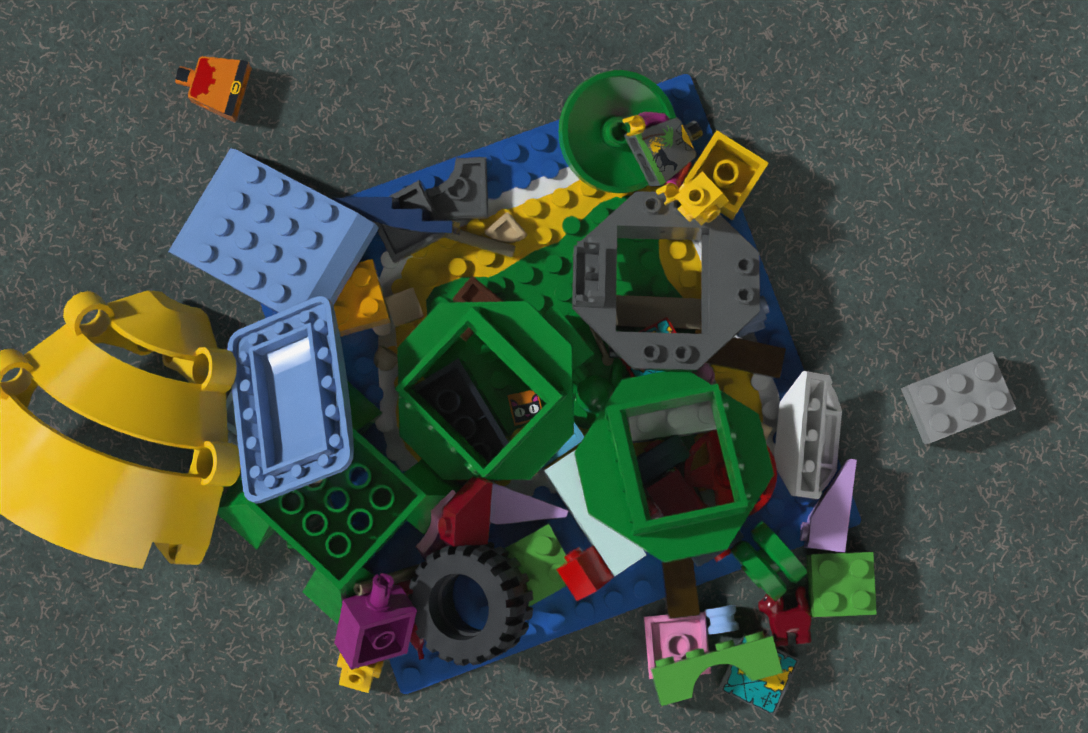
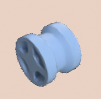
[705,605,739,634]

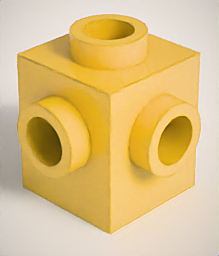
[675,171,729,226]
[337,653,384,693]

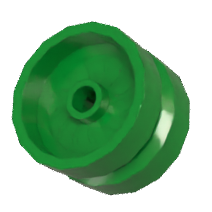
[730,521,808,602]

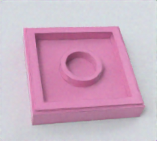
[644,612,711,679]

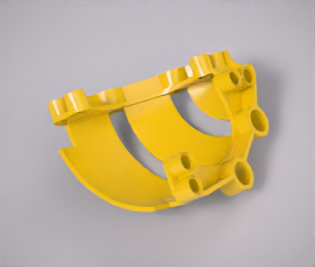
[0,290,241,569]

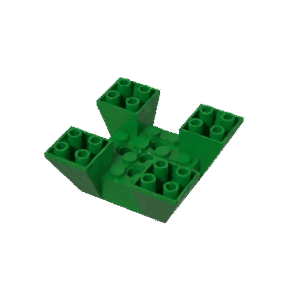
[217,381,463,625]

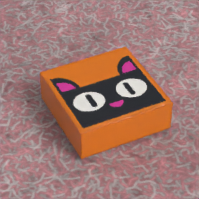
[507,390,542,426]

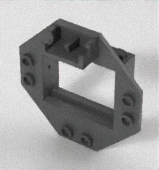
[572,191,760,372]

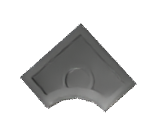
[426,157,488,220]

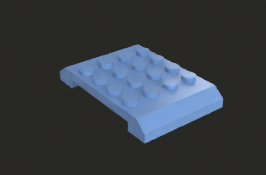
[168,148,379,313]

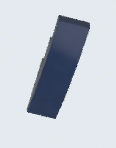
[332,197,460,235]

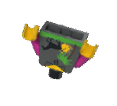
[622,112,703,205]

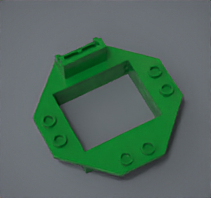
[395,301,574,480]
[574,371,774,563]

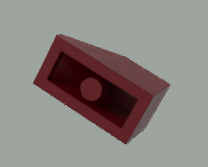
[438,476,493,546]

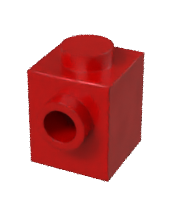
[556,545,614,601]

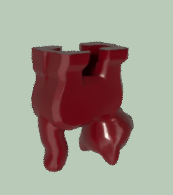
[758,586,812,646]

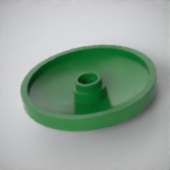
[558,70,676,193]

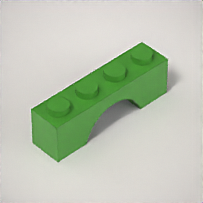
[650,631,783,706]

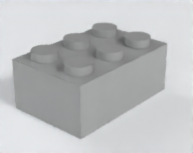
[901,352,1016,445]

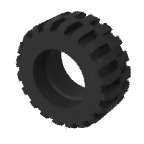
[408,541,534,666]

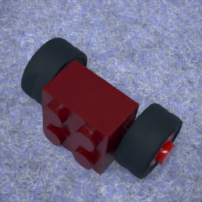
[637,434,744,567]

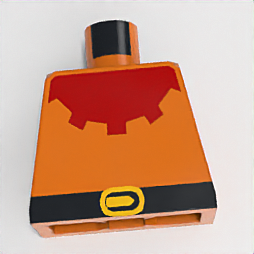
[175,56,252,122]

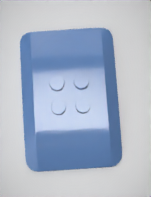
[227,296,354,504]

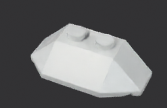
[774,371,842,499]

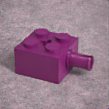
[334,573,417,670]

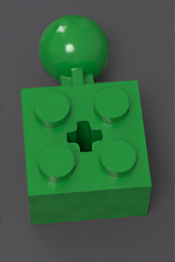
[542,305,615,414]

